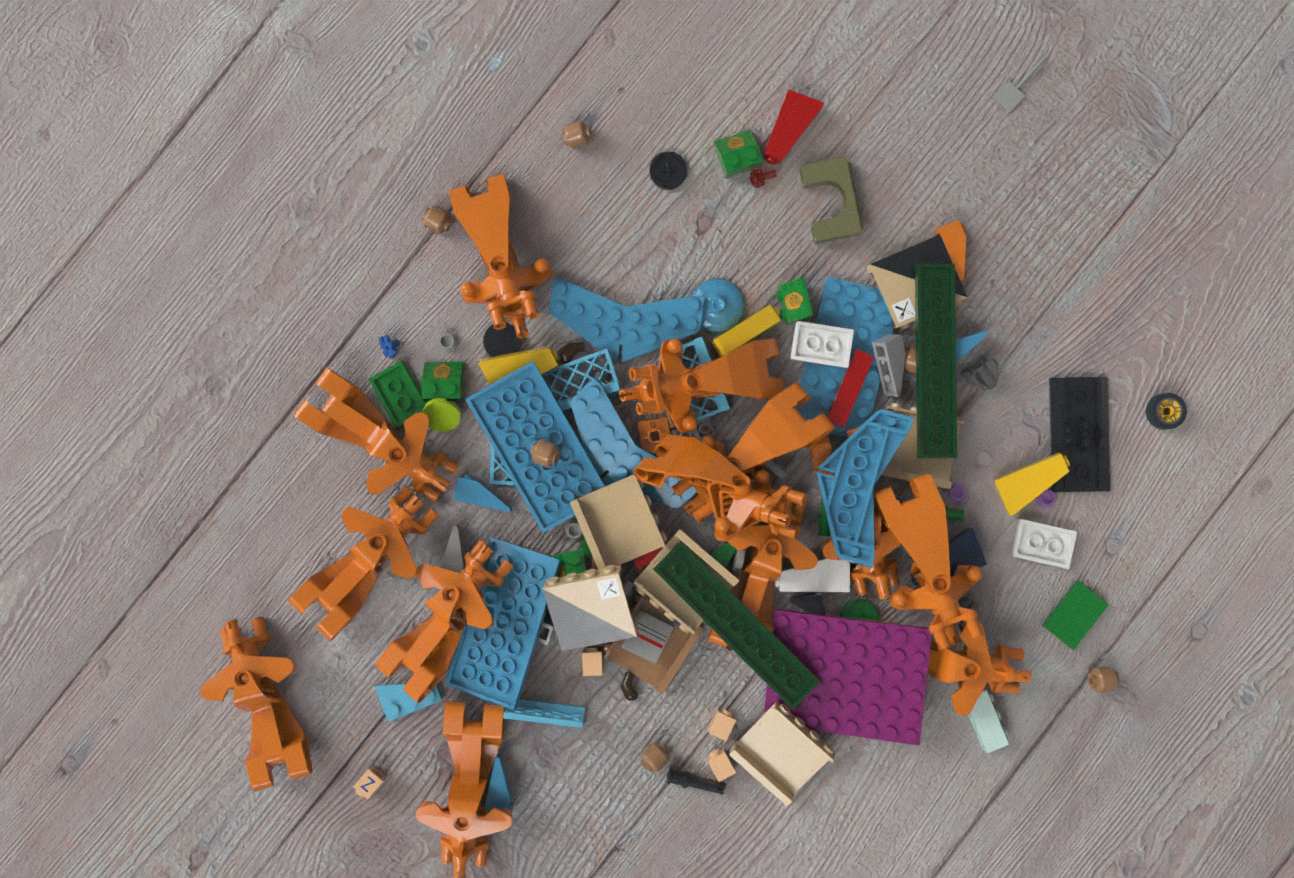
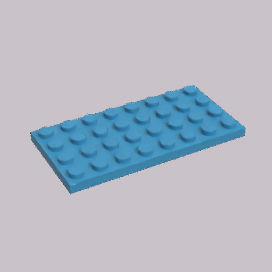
[797,276,894,439]
[465,360,605,533]
[445,537,562,710]

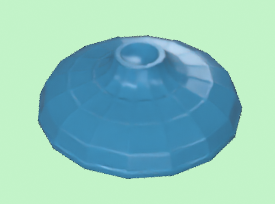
[692,278,746,335]

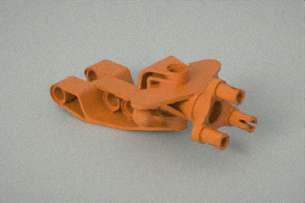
[449,173,553,338]
[619,338,786,433]
[293,367,460,502]
[671,382,835,523]
[809,426,901,599]
[633,434,808,541]
[873,473,984,650]
[288,486,439,641]
[707,489,818,647]
[375,539,514,703]
[201,616,313,792]
[863,619,1032,716]
[416,701,513,878]

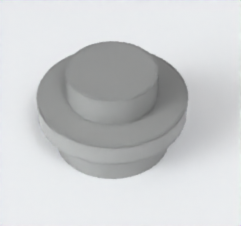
[438,332,457,351]
[565,521,583,540]

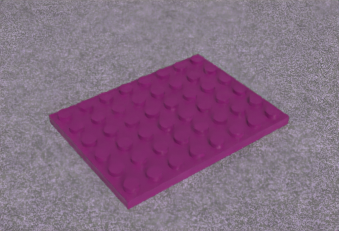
[764,609,931,746]

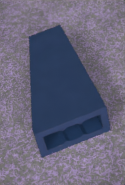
[910,527,987,588]

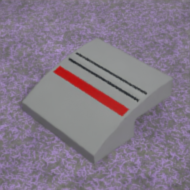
[621,610,674,664]

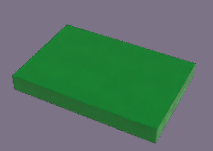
[369,361,426,429]
[1041,580,1109,650]

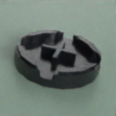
[649,151,687,190]
[483,323,521,357]

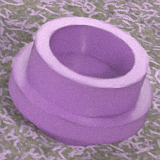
[947,483,966,502]
[1036,489,1056,508]

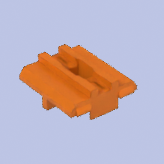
[637,417,670,454]

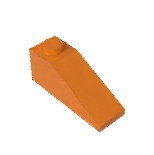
[933,220,966,282]

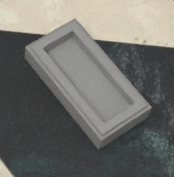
[731,548,746,578]

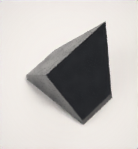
[789,592,826,615]

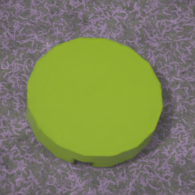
[422,398,461,432]

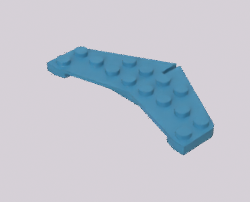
[549,278,705,363]
[571,377,697,508]
[816,410,914,568]

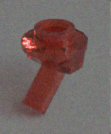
[750,169,777,188]

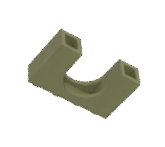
[799,157,864,244]

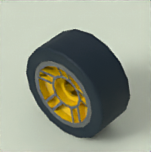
[1145,393,1187,430]

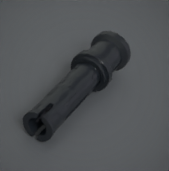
[666,767,726,795]

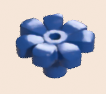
[379,335,400,359]

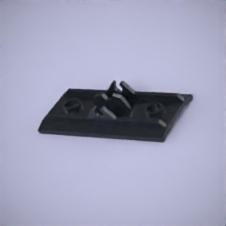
[1049,377,1110,492]

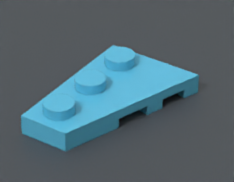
[374,683,443,722]

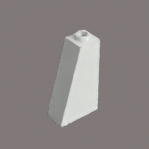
[775,557,850,592]

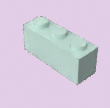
[968,689,1009,753]

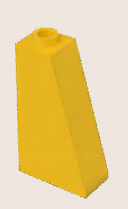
[712,305,781,357]
[478,346,559,385]
[993,453,1070,516]

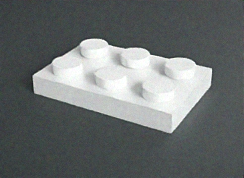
[790,321,854,368]
[1011,519,1077,569]

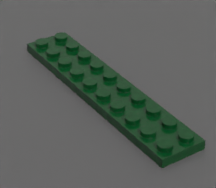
[915,263,957,458]
[653,541,820,710]

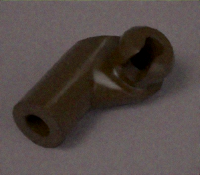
[560,342,585,363]
[621,672,638,701]

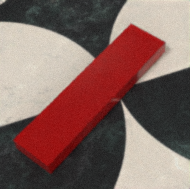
[827,349,874,428]

